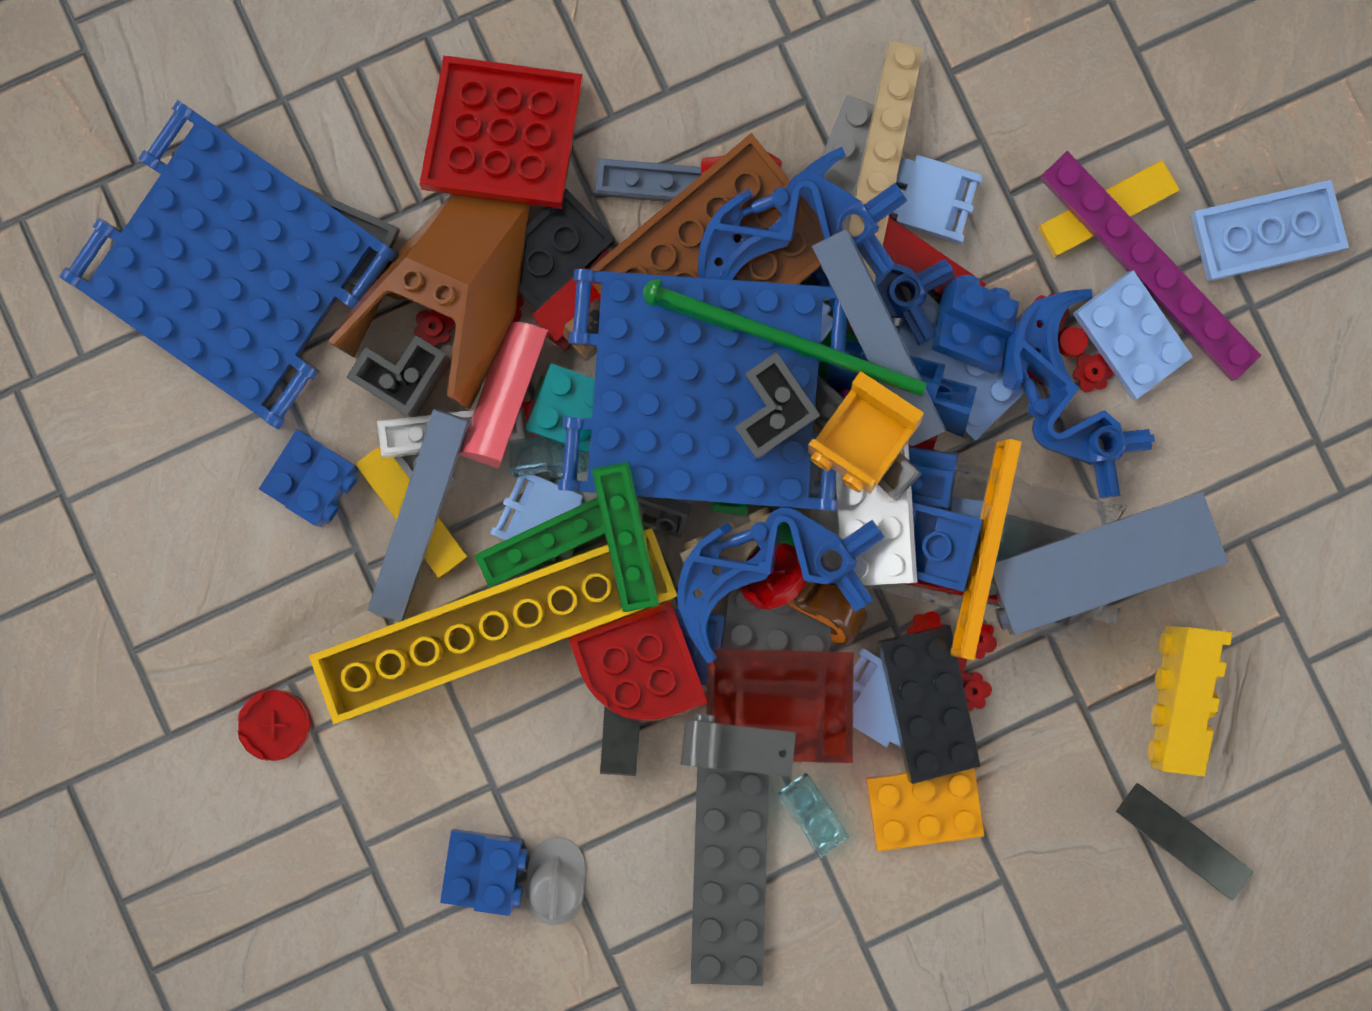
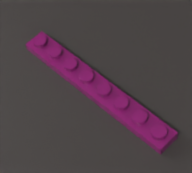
[1039,150,1262,381]

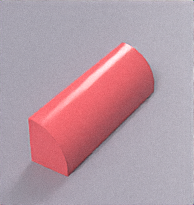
[459,322,548,469]

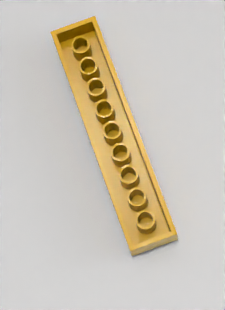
[309,528,677,725]

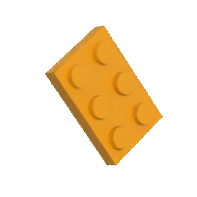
[866,768,984,851]

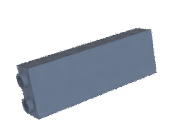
[989,492,1228,635]

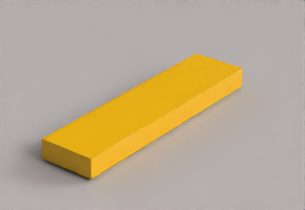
[1037,160,1179,258]
[355,446,469,578]

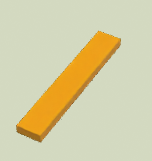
[951,438,1022,660]

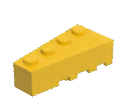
[1147,626,1232,777]

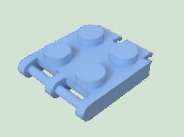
[889,155,983,244]
[490,468,584,562]
[825,648,901,748]

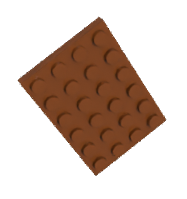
[590,133,824,294]

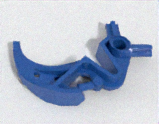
[802,147,955,346]
[698,172,907,280]
[1001,289,1155,499]
[677,507,885,664]

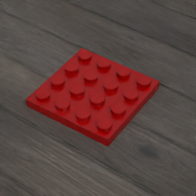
[419,55,583,209]

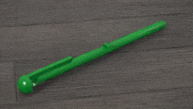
[643,279,927,397]

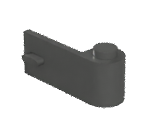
[680,713,796,777]

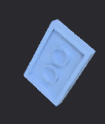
[1072,270,1193,399]

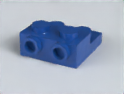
[932,275,1019,374]
[259,429,358,527]
[912,501,984,592]
[440,829,528,916]

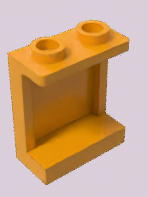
[808,371,924,494]

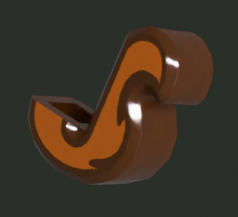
[786,581,867,645]

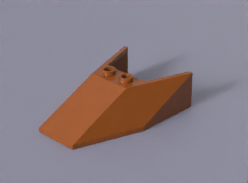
[328,194,530,410]

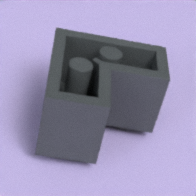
[346,335,451,417]
[735,352,820,460]

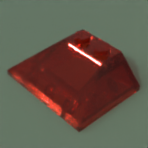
[706,649,854,763]

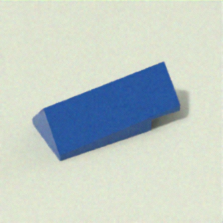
[828,339,977,437]

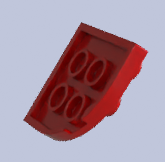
[568,601,708,721]

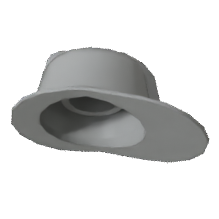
[526,837,585,925]

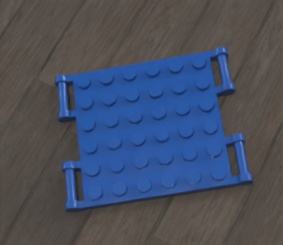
[59,100,399,429]
[558,269,849,511]

